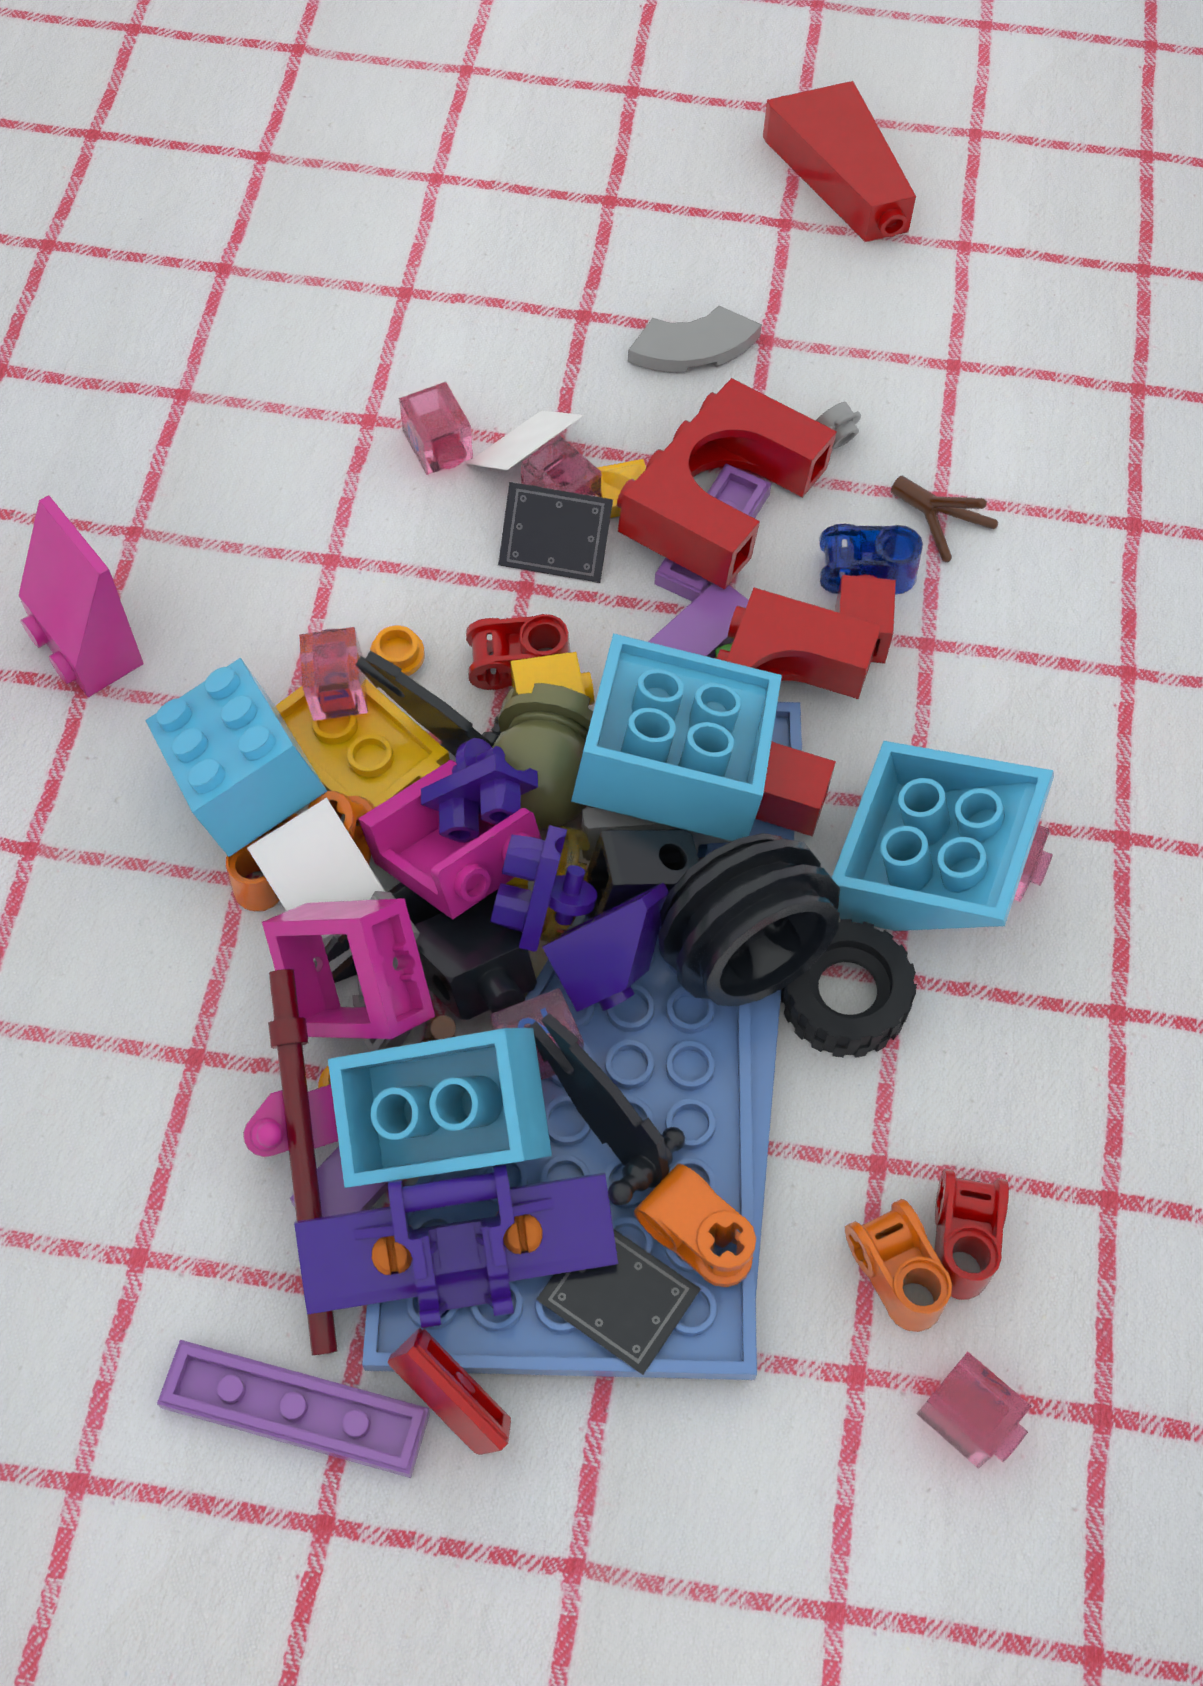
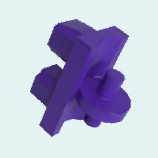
[421,738,538,843]
[490,825,597,952]

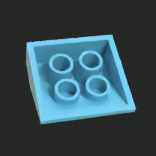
[571,633,782,841]
[832,741,1054,931]

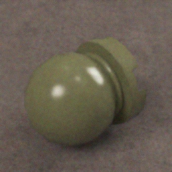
[492,683,593,831]

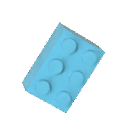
[145,658,327,857]
[328,1028,552,1188]

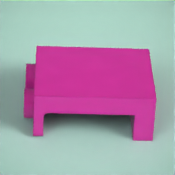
[358,760,541,920]

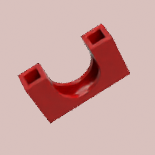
[617,378,837,589]
[716,587,882,837]

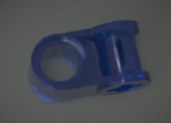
[819,523,923,595]

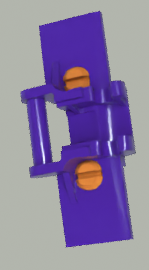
[294,1164,618,1328]

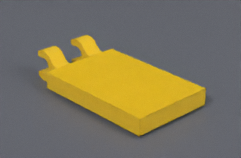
[276,656,450,825]

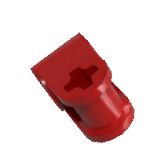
[466,614,570,690]
[934,1169,1009,1300]

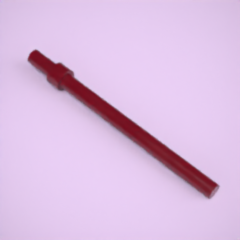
[268,969,338,1356]

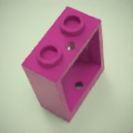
[262,898,435,1039]

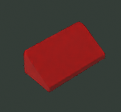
[388,1328,511,1455]

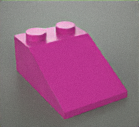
[19,495,144,697]

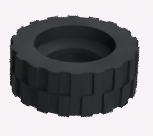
[781,919,917,1058]

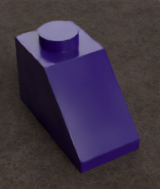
[542,882,669,1012]

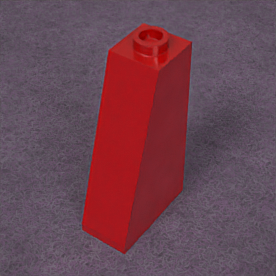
[763,81,916,242]

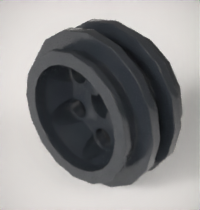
[658,833,840,1006]

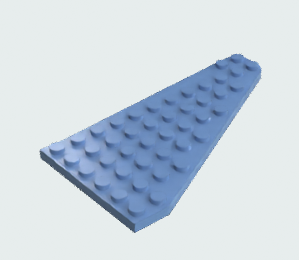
[362,702,802,1380]

